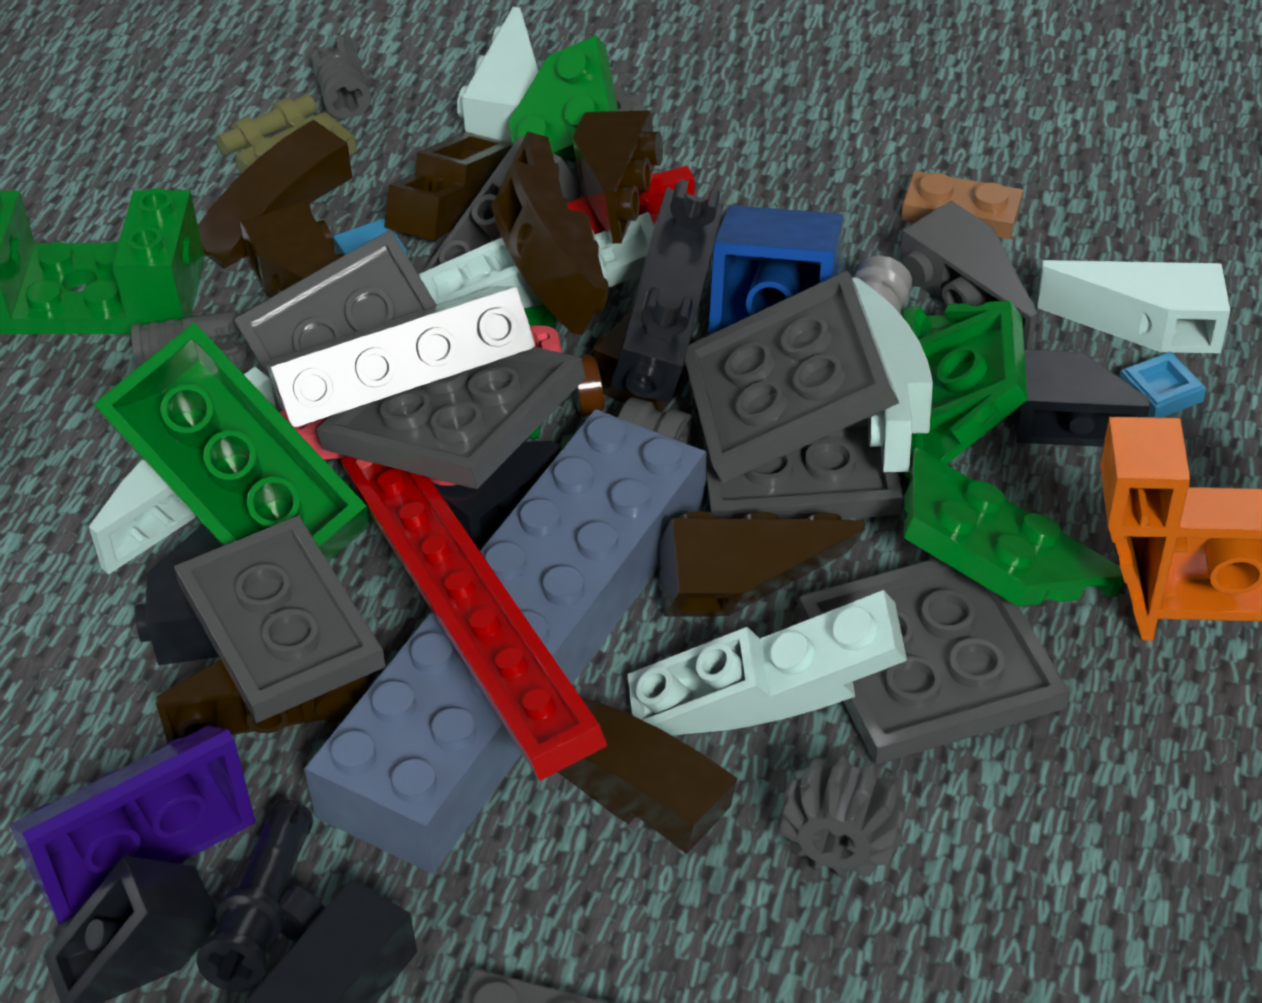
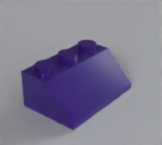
[9,726,256,925]

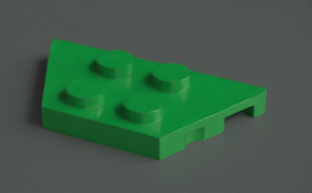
[903,301,1028,464]
[904,448,1125,607]

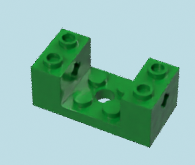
[0,188,205,334]

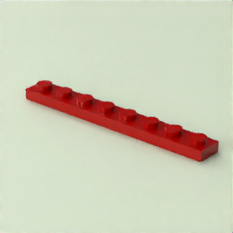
[340,456,607,781]

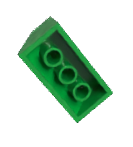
[94,322,370,562]

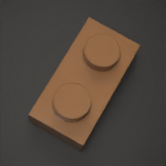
[901,171,1024,239]

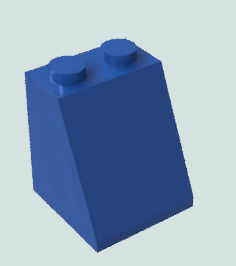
[709,205,843,335]

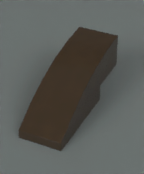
[198,119,353,269]
[384,132,513,241]
[558,697,738,854]

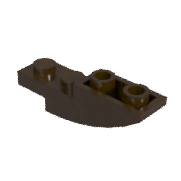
[492,131,609,335]

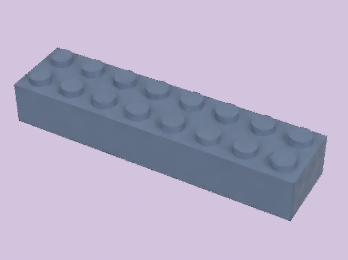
[304,409,706,874]

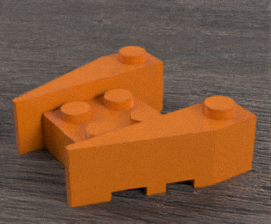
[1100,417,1262,641]

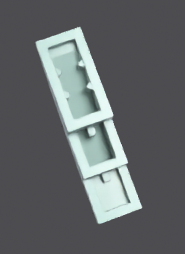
[420,212,654,308]
[89,367,276,575]

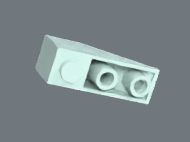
[457,7,539,143]
[1037,260,1230,353]

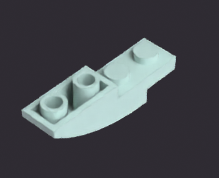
[852,278,933,472]
[628,590,907,735]

